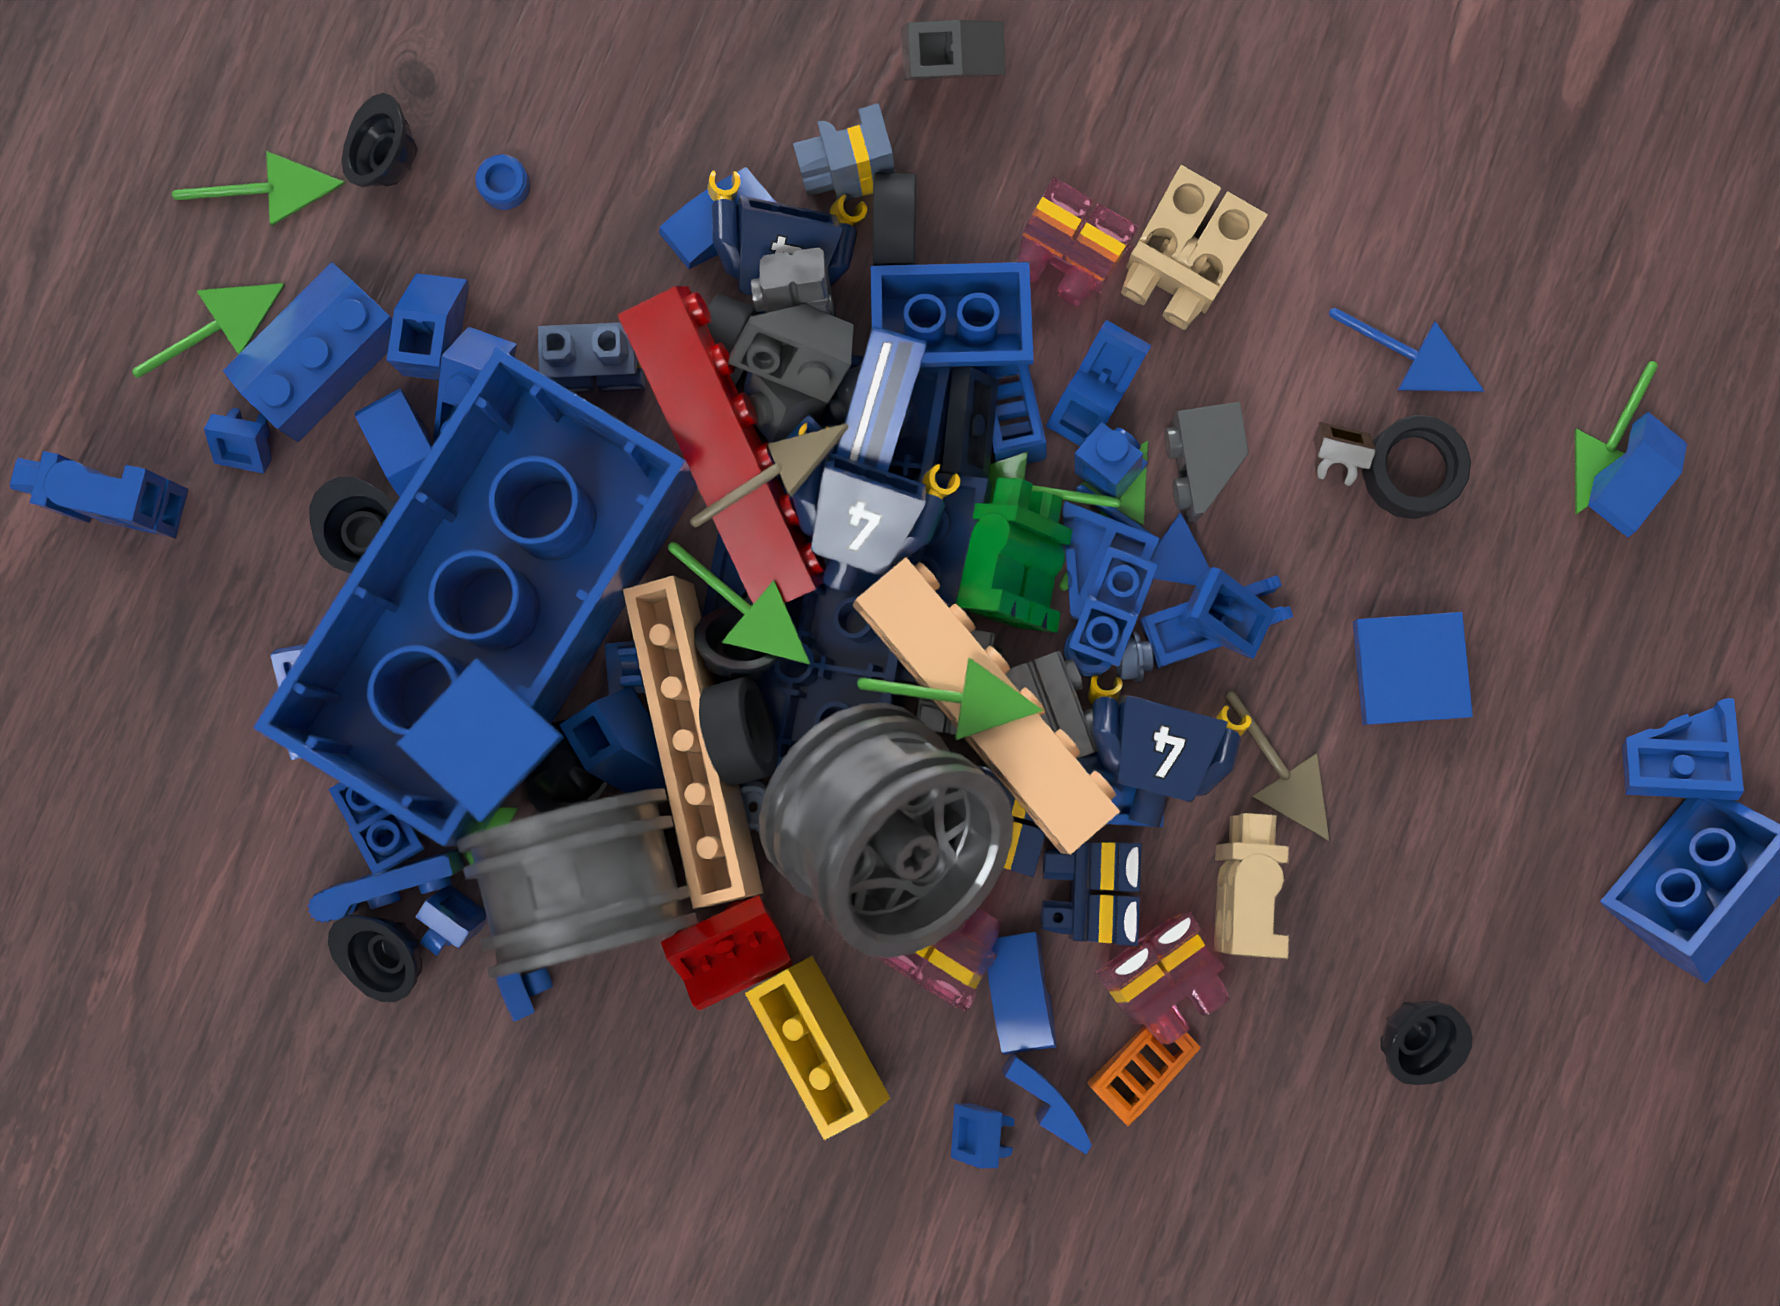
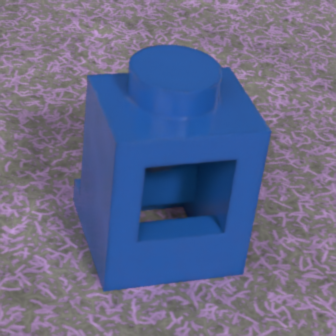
[1074,422,1148,498]

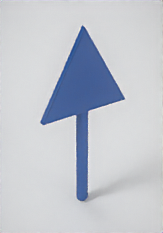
[1329,308,1485,392]
[1076,485,1210,586]

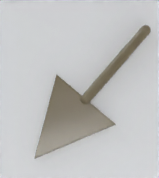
[690,424,849,527]
[1226,691,1329,841]

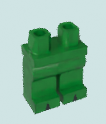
[956,477,1073,633]

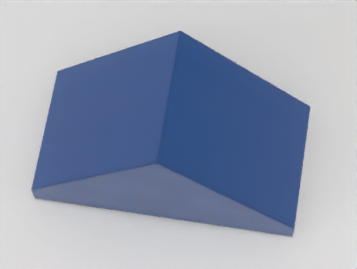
[1178,567,1276,659]

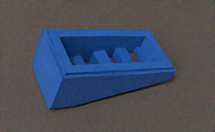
[975,365,1047,464]

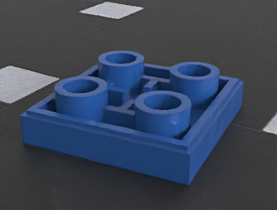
[1353,612,1473,725]
[396,658,563,822]

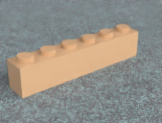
[852,557,1120,855]
[623,576,764,908]

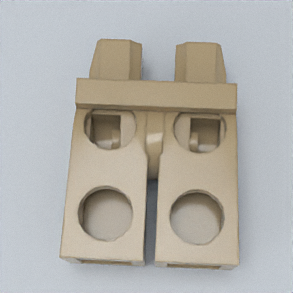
[1121,165,1268,330]
[1213,813,1289,958]

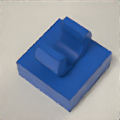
[204,408,272,474]
[605,641,646,695]
[416,885,488,956]
[495,967,554,1022]
[951,1103,1015,1169]

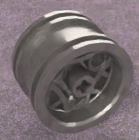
[760,703,1013,958]
[457,789,698,978]

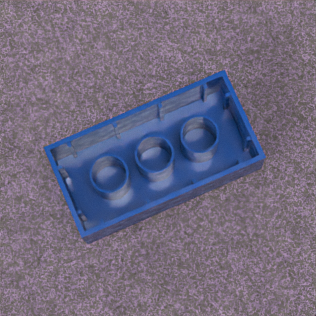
[253,347,698,846]

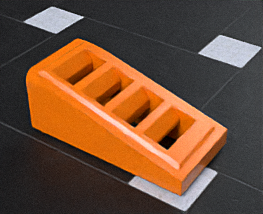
[1087,1008,1201,1126]

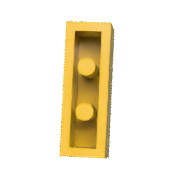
[745,956,891,1140]

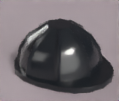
[341,93,418,188]
[309,476,396,574]
[694,605,782,681]
[525,719,609,814]
[328,915,422,1002]
[1380,1001,1473,1085]

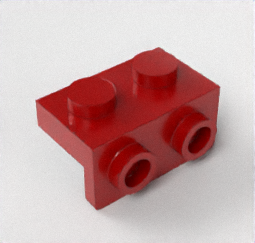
[660,895,793,1011]

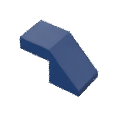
[1046,320,1152,446]
[354,388,432,497]
[1588,412,1687,538]

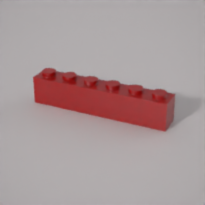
[617,286,826,604]

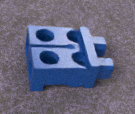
[10,451,189,539]

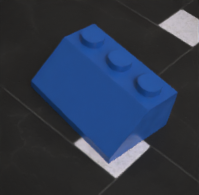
[223,262,393,442]
[871,262,1034,367]
[1600,798,1780,984]

